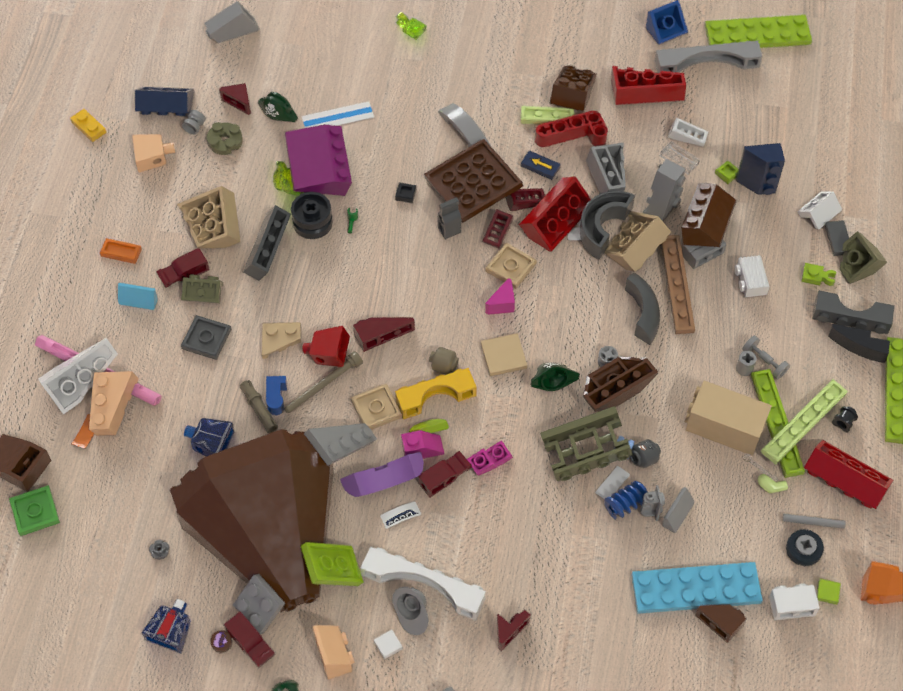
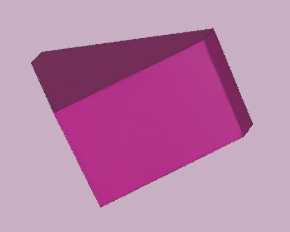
[485,278,515,315]

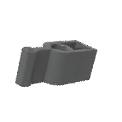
[437,197,461,239]

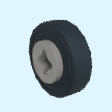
[786,529,824,566]

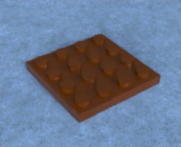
[424,139,524,223]

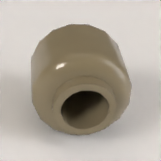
[429,347,459,375]

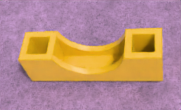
[395,368,477,420]

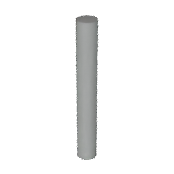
[783,514,845,529]

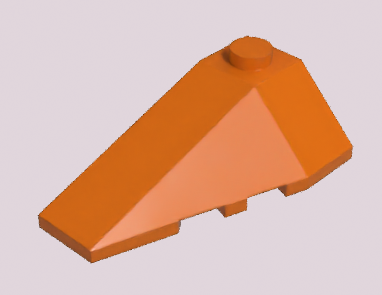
[861,561,903,605]

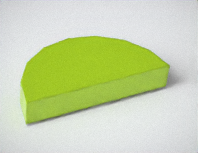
[409,419,449,433]

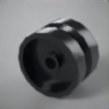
[291,192,333,239]

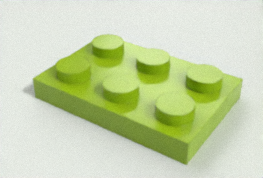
[301,542,364,586]

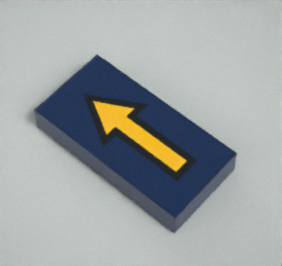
[521,150,561,180]

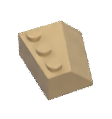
[177,186,241,249]
[604,211,671,272]

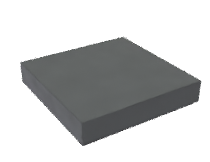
[181,315,232,360]

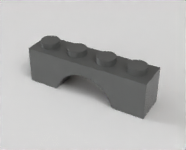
[812,290,895,334]

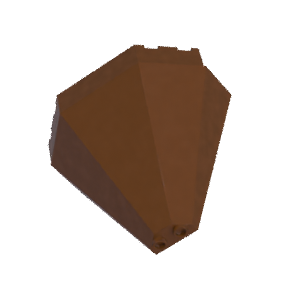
[170,429,334,612]

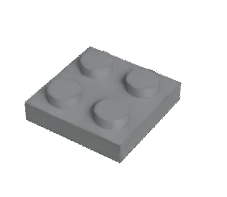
[233,574,285,634]

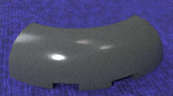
[625,273,660,345]

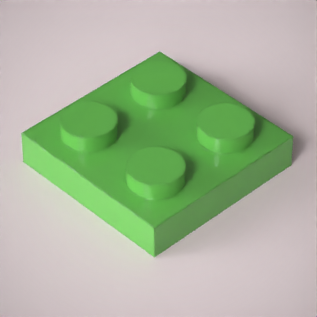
[9,485,60,537]

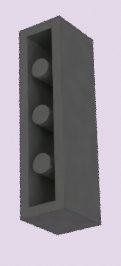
[243,205,291,281]

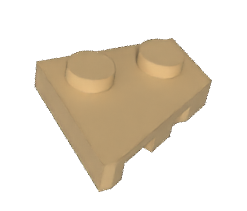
[262,322,301,359]

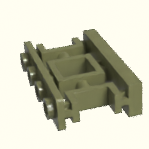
[540,406,633,481]

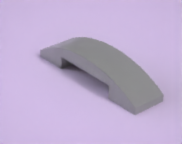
[438,103,491,147]

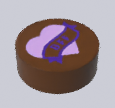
[210,630,232,653]

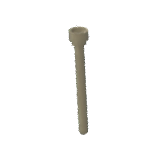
[285,351,363,413]

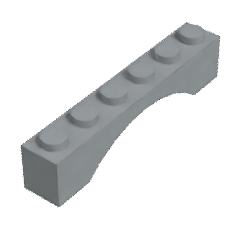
[655,41,762,73]

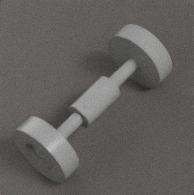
[742,335,790,380]

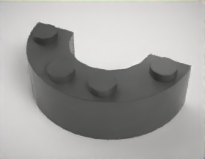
[580,191,635,260]

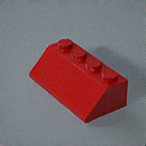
[519,176,591,252]
[804,440,894,509]

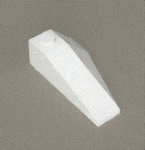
[38,338,117,414]

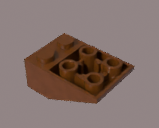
[550,65,597,112]
[0,434,52,492]

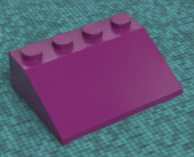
[285,124,352,196]

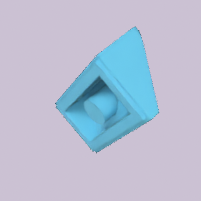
[118,283,158,310]

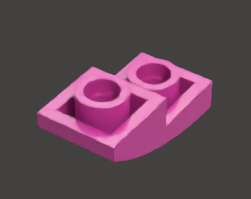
[467,440,513,476]

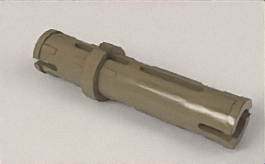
[240,380,278,433]

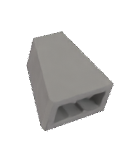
[205,1,260,43]

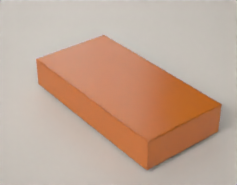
[100,238,142,264]

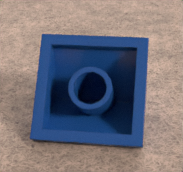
[646,0,688,44]

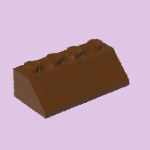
[681,183,736,247]

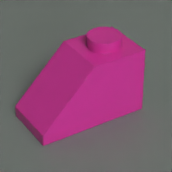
[401,430,445,459]

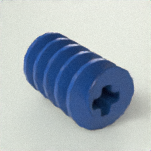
[604,481,648,520]

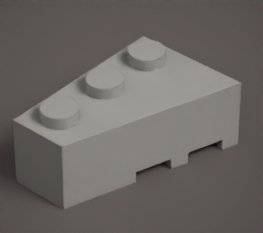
[642,159,686,221]

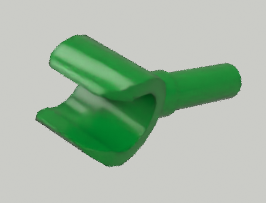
[347,208,358,234]

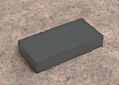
[825,220,849,256]

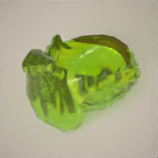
[273,161,306,196]

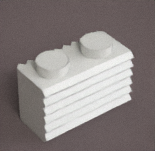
[735,255,770,298]

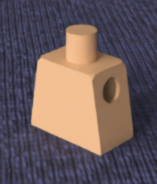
[132,134,175,172]

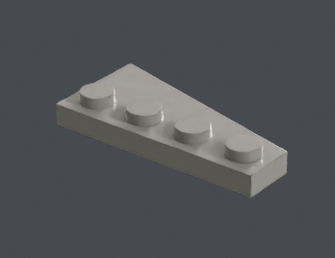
[304,423,377,466]

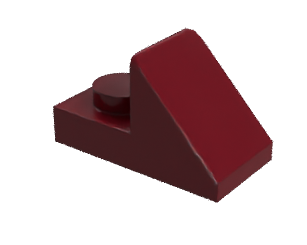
[497,609,531,651]

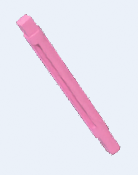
[35,335,162,406]

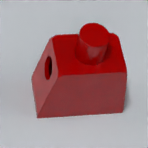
[302,326,350,367]

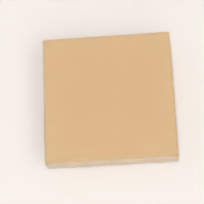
[485,243,537,289]
[481,333,527,376]
[351,383,402,430]

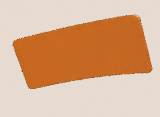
[71,414,94,448]

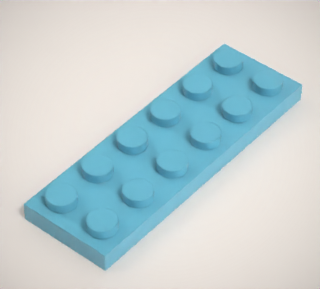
[632,562,763,614]

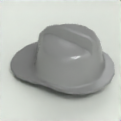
[392,587,429,635]

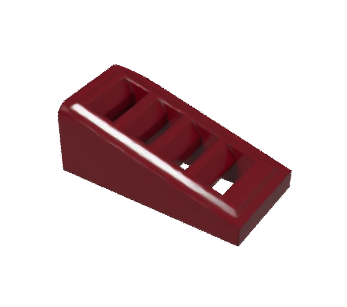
[506,188,545,211]
[482,209,514,248]

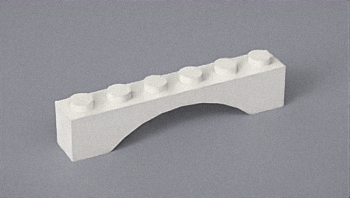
[360,547,486,621]

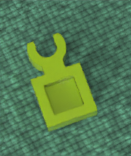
[801,263,836,286]

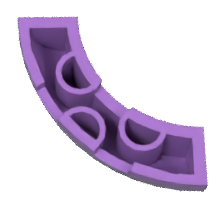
[340,452,424,497]

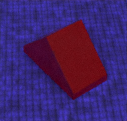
[219,83,251,115]

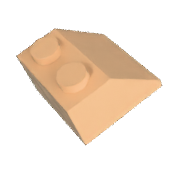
[312,625,355,680]

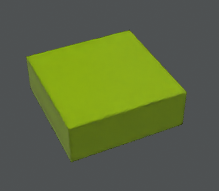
[715,161,738,184]
[817,579,841,605]

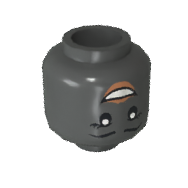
[630,439,661,468]

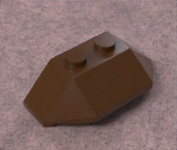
[583,357,658,412]

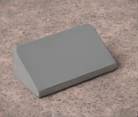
[662,487,694,533]

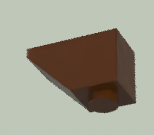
[695,605,747,643]

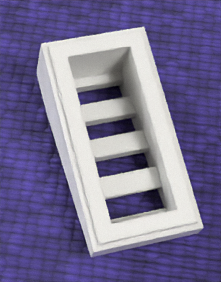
[668,118,708,146]

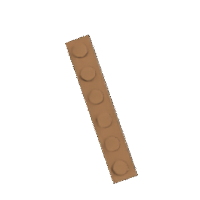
[661,235,695,334]

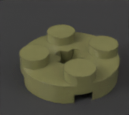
[207,122,243,155]

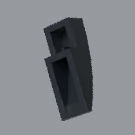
[828,324,890,363]

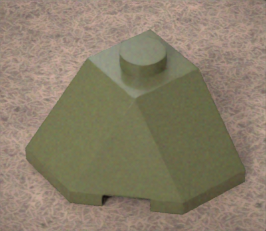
[840,231,888,284]

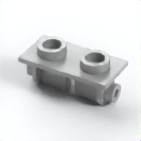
[640,485,665,521]

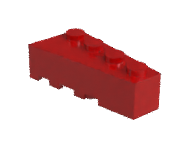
[611,66,687,105]

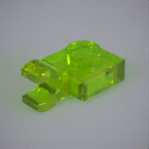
[396,12,426,40]

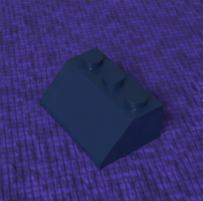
[135,87,194,116]
[736,143,785,195]

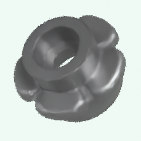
[149,540,170,560]

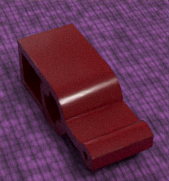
[157,248,209,288]
[418,451,472,498]
[223,611,275,668]

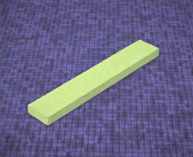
[761,379,848,465]

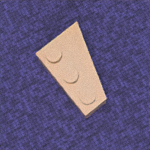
[89,371,139,436]

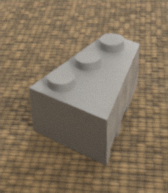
[586,143,626,194]

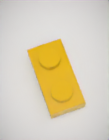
[70,108,107,142]

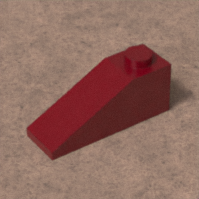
[353,317,415,352]

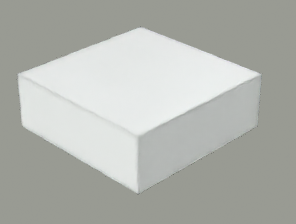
[374,630,403,660]

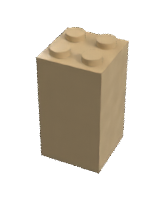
[684,380,772,456]

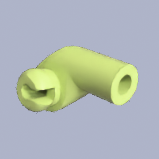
[758,474,788,493]

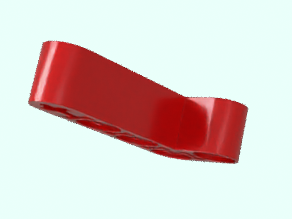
[535,111,608,147]

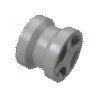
[598,346,618,367]

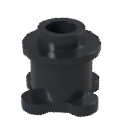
[832,406,858,433]

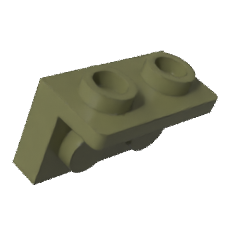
[181,275,224,304]

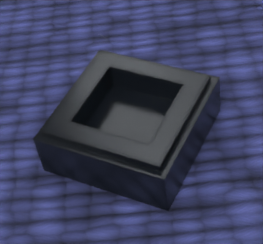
[395,182,417,203]

